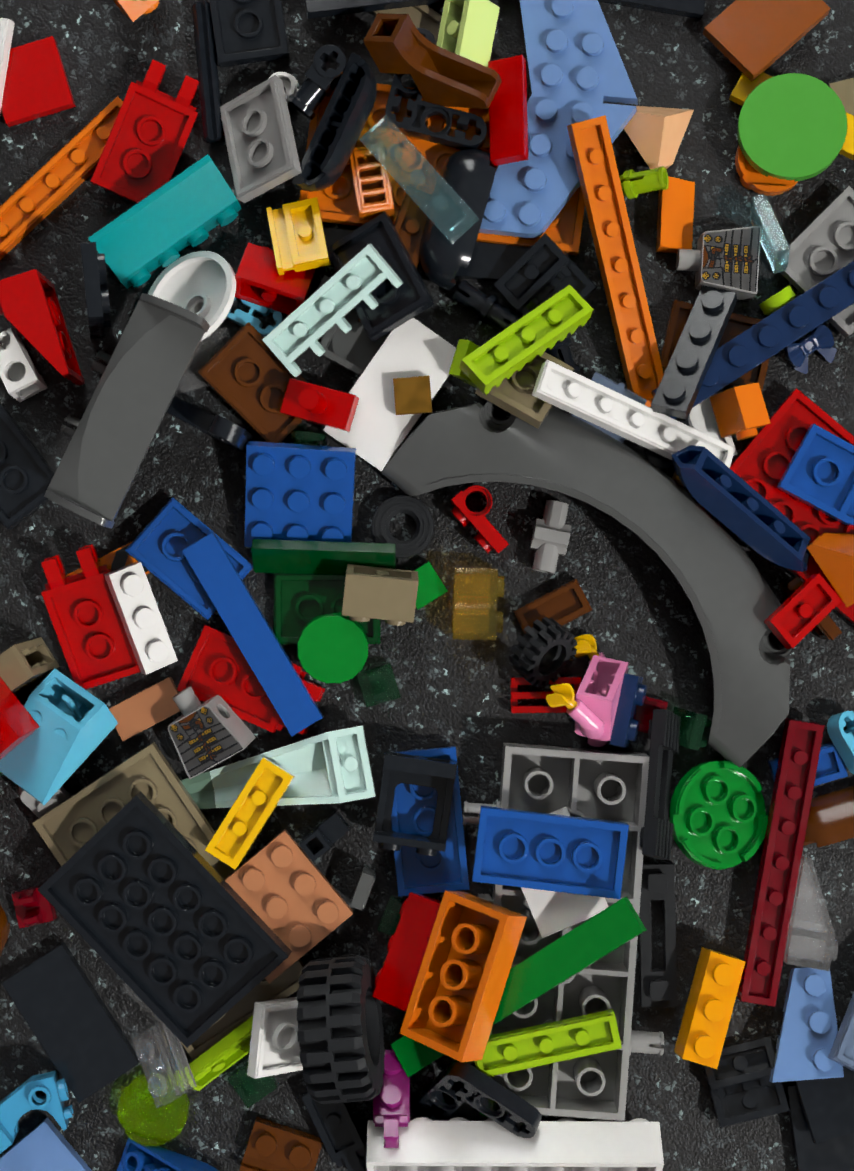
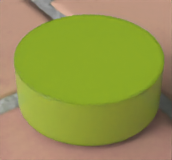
[759,285,796,316]

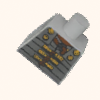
[676,226,761,301]
[168,686,256,779]

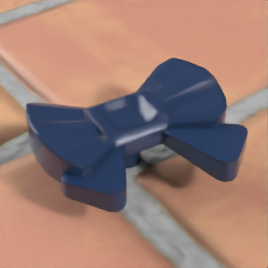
[784,324,837,374]

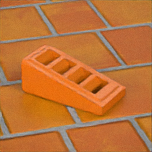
[350,143,395,221]

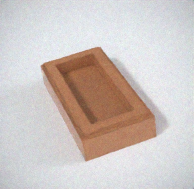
[109,677,180,741]

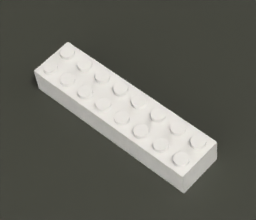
[366,1117,664,1171]

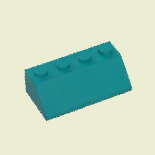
[88,154,242,289]

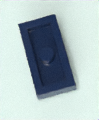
[610,673,647,747]

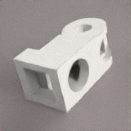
[0,328,48,402]

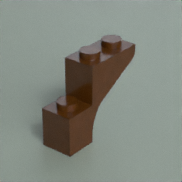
[363,13,502,109]

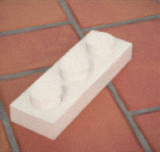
[104,562,178,675]

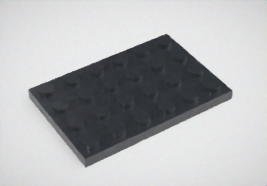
[38,792,292,1048]

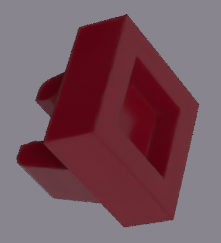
[11,885,57,929]

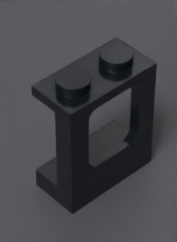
[373,751,457,856]

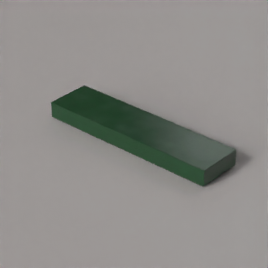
[251,539,396,576]

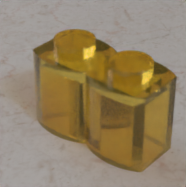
[452,567,504,640]

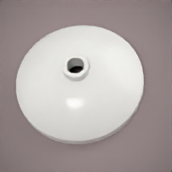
[148,251,236,341]

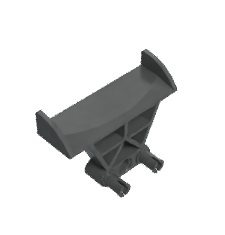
[44,293,210,529]

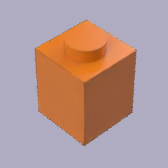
[709,382,771,441]

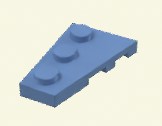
[769,966,844,1083]

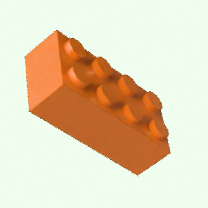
[400,890,527,1062]

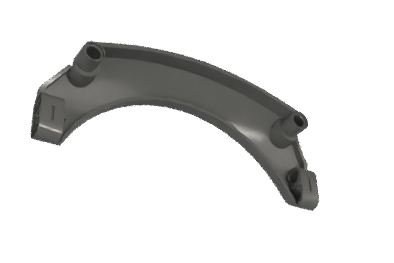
[381,401,792,767]

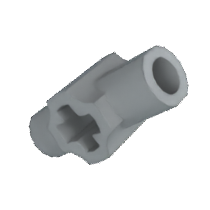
[530,500,572,574]

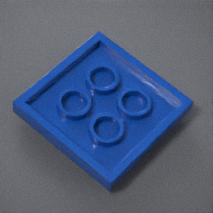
[244,441,356,547]

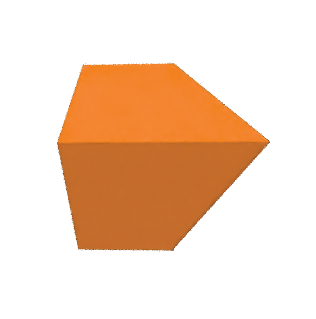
[807,533,854,608]

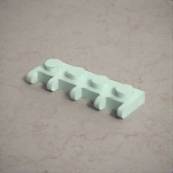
[262,243,403,378]

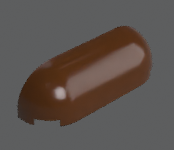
[804,786,854,847]

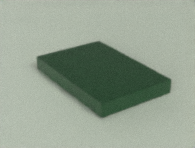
[274,573,381,644]

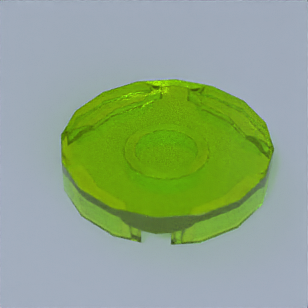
[117,1072,190,1146]

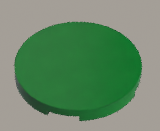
[669,761,768,870]

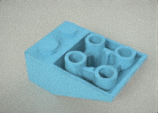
[0,668,118,805]

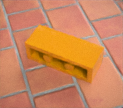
[674,947,745,1069]

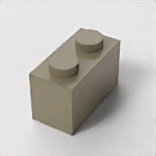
[342,564,419,626]

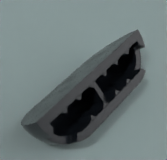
[291,53,377,192]
[419,148,496,290]

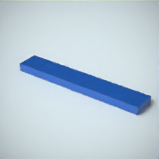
[182,532,323,736]

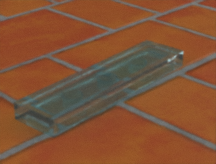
[359,115,479,244]

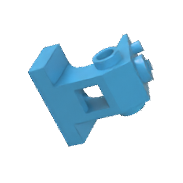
[0,1071,74,1154]

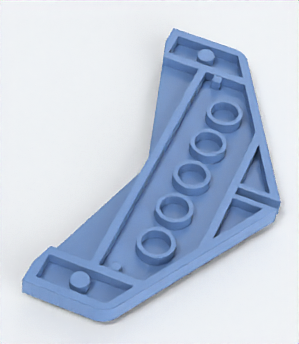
[479,0,638,238]

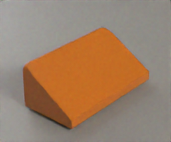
[656,176,695,253]

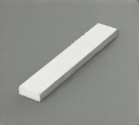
[532,360,735,468]

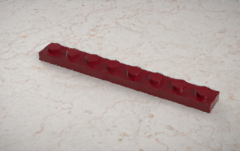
[737,718,825,1007]

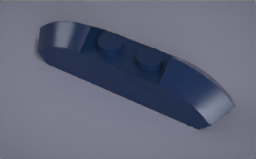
[671,445,811,572]

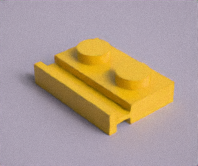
[266,197,330,276]

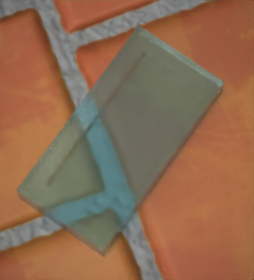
[749,194,790,274]

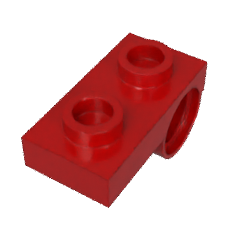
[450,485,509,555]

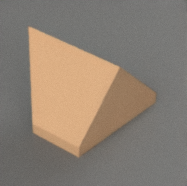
[624,106,694,169]

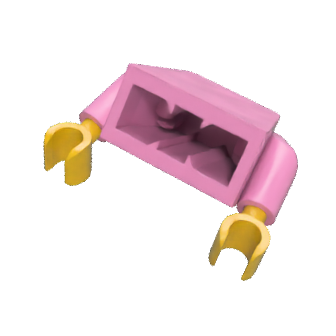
[546,634,629,747]

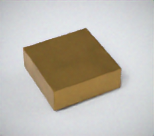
[393,376,433,415]

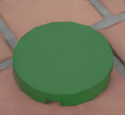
[298,613,368,683]

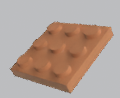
[224,829,353,984]

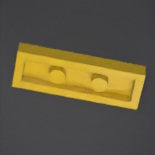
[205,757,295,870]

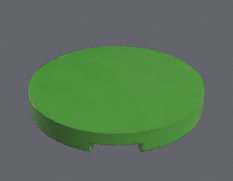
[737,73,847,182]

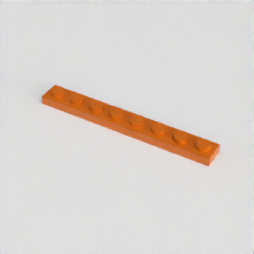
[567,115,664,407]

